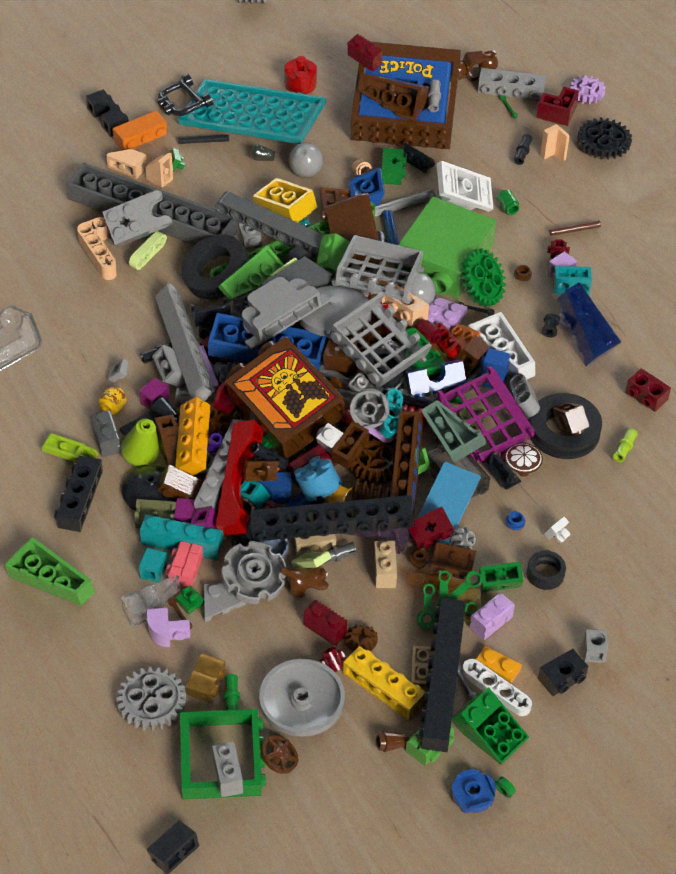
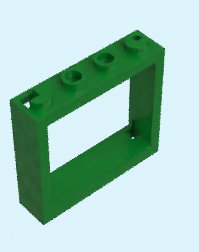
[180,709,266,800]

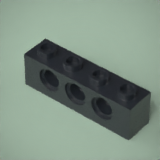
[54,455,103,532]

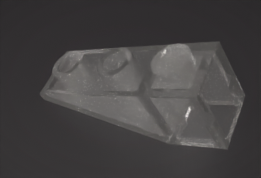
[121,576,180,627]

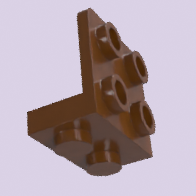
[429,542,477,579]

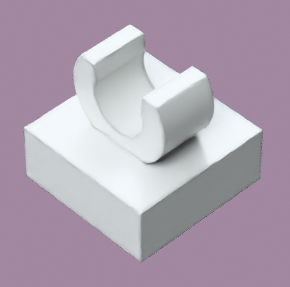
[544,517,571,543]

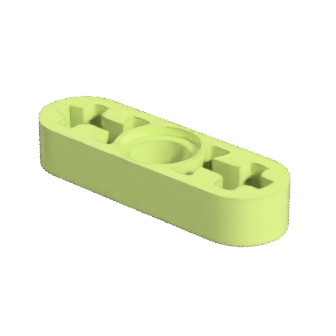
[129,231,167,270]

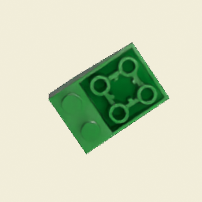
[452,687,529,765]

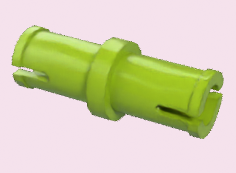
[613,428,638,462]

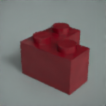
[536,87,579,126]

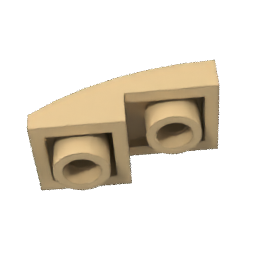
[411,646,434,685]

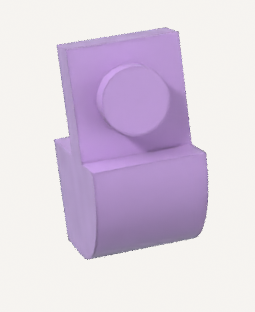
[147,608,191,647]

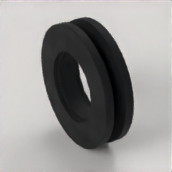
[181,234,250,299]
[529,393,602,459]

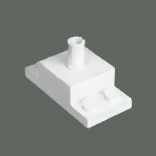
[437,161,493,212]

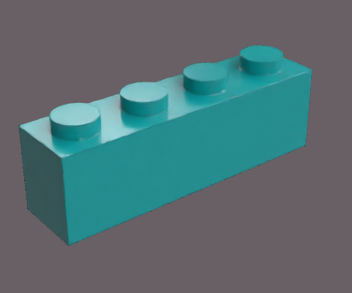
[140,515,224,560]

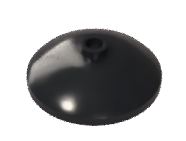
[122,465,177,511]

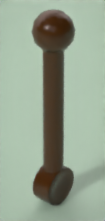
[168,597,193,630]

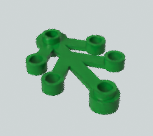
[416,570,482,630]

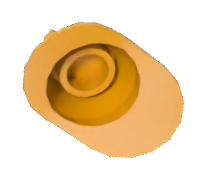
[324,485,353,503]

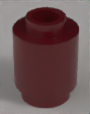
[415,319,442,345]

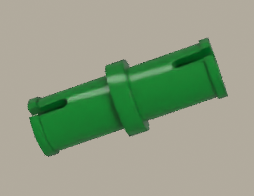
[224,674,240,710]

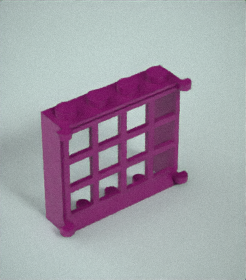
[436,366,535,466]

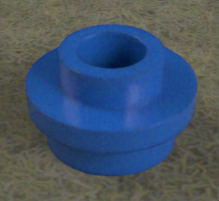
[506,511,526,530]

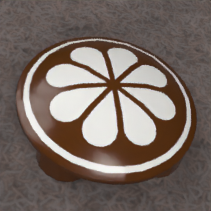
[504,443,543,477]

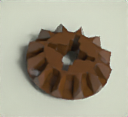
[345,623,378,651]

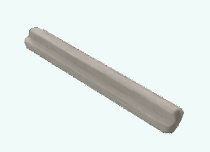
[375,189,436,216]

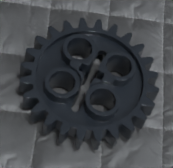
[577,117,632,160]

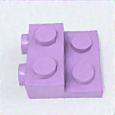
[428,296,468,332]

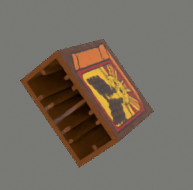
[225,336,347,460]

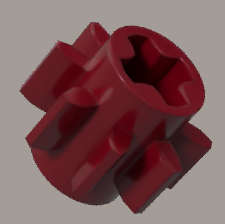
[547,239,570,259]
[319,647,346,672]

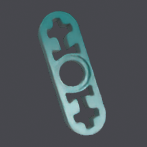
[380,388,403,438]

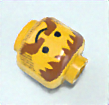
[98,387,127,415]

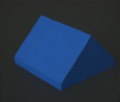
[349,167,385,206]

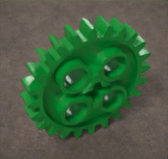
[460,248,507,307]

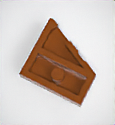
[320,187,351,211]

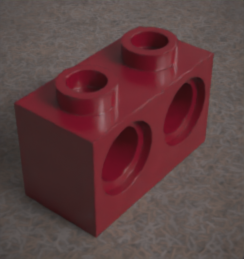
[625,368,671,412]

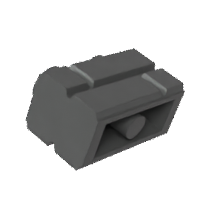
[91,411,121,457]

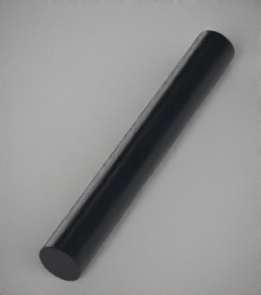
[178,135,229,144]

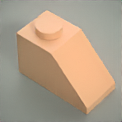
[106,149,147,179]
[146,153,173,188]

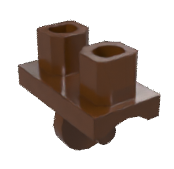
[242,460,279,481]

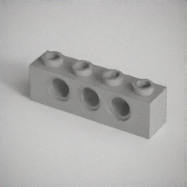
[478,68,546,100]

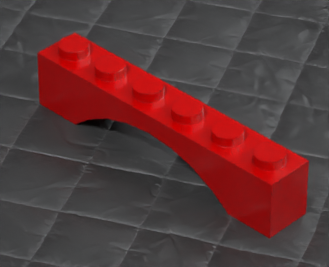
[215,420,263,536]

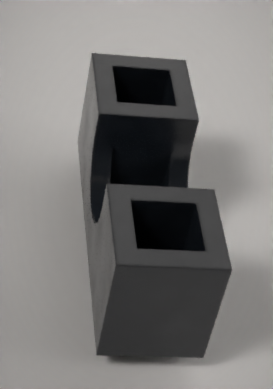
[86,89,129,137]

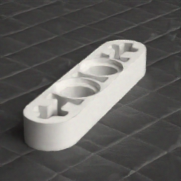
[462,659,532,716]

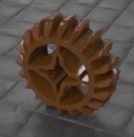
[350,438,396,486]

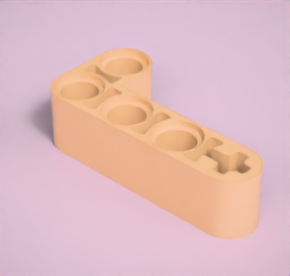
[77,217,117,280]

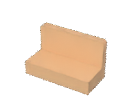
[540,124,569,161]

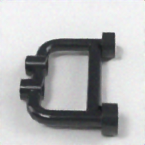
[157,73,214,116]

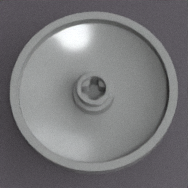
[299,286,372,337]
[259,659,345,737]

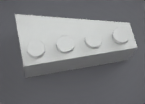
[468,312,535,379]

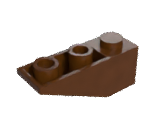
[154,414,179,467]

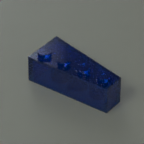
[558,282,621,366]

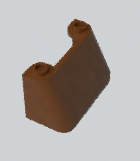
[321,193,379,270]

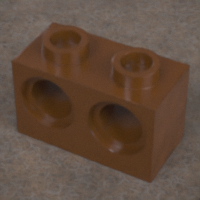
[457,336,490,379]

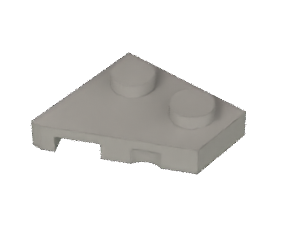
[204,584,246,622]

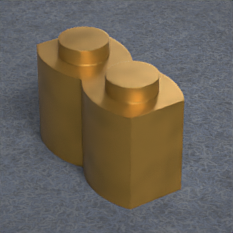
[186,653,228,702]

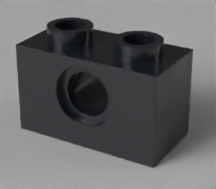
[538,649,589,696]

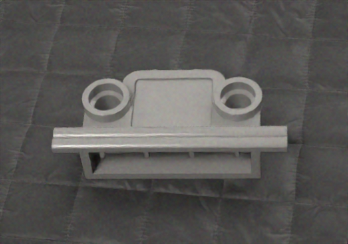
[242,277,331,350]

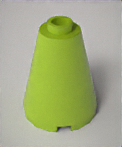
[121,419,159,466]

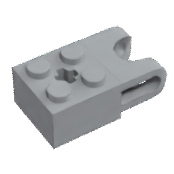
[102,190,173,247]

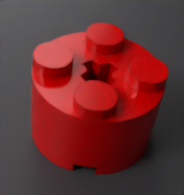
[284,56,317,94]

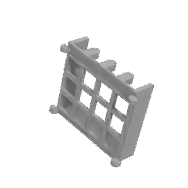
[332,235,425,304]
[326,292,432,392]

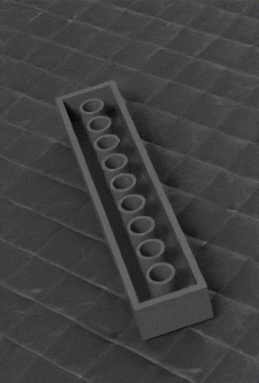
[66,163,237,245]

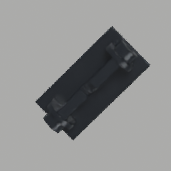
[403,143,435,173]
[483,452,521,490]

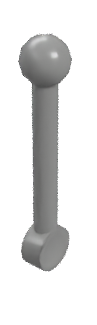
[457,665,476,700]

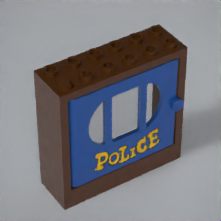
[350,41,461,150]

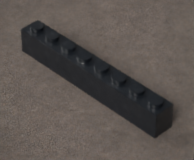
[418,598,466,753]

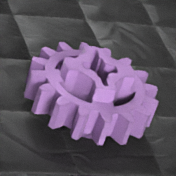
[570,75,605,105]

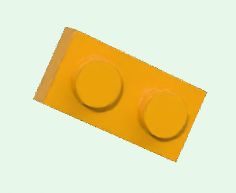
[476,646,522,684]

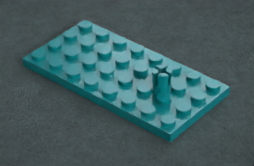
[178,79,326,144]

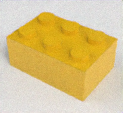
[253,178,317,223]

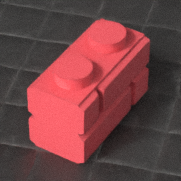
[166,541,203,588]

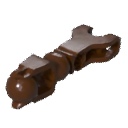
[410,50,498,92]

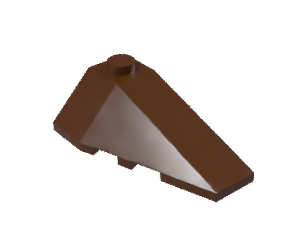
[357,73,429,121]

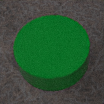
[495,776,516,798]

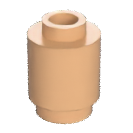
[352,159,373,176]

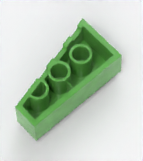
[4,537,95,606]

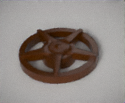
[261,736,299,774]

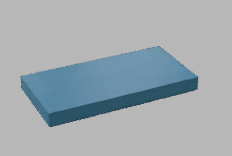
[417,461,481,544]

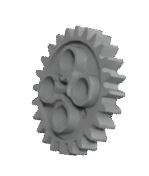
[117,667,186,731]

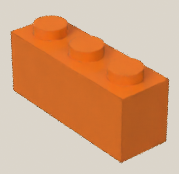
[113,110,167,151]

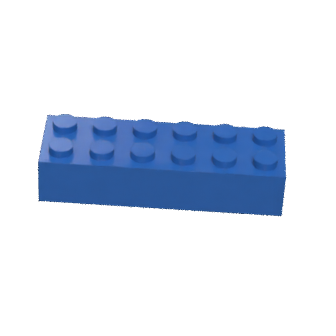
[208,313,327,372]

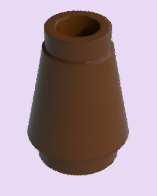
[376,731,409,752]

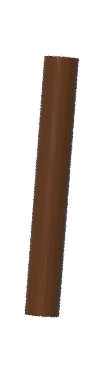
[549,220,601,236]

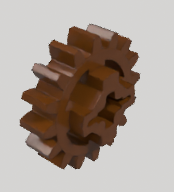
[205,399,240,434]

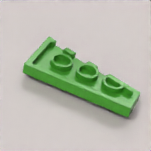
[218,245,284,301]

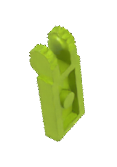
[42,433,99,462]

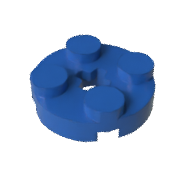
[451,769,496,813]

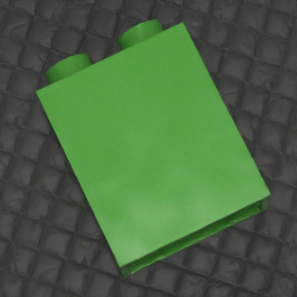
[394,197,496,299]

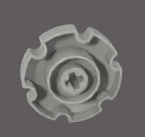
[221,541,287,604]

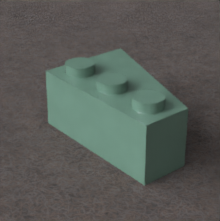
[421,400,487,464]

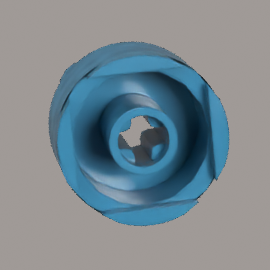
[294,456,341,501]

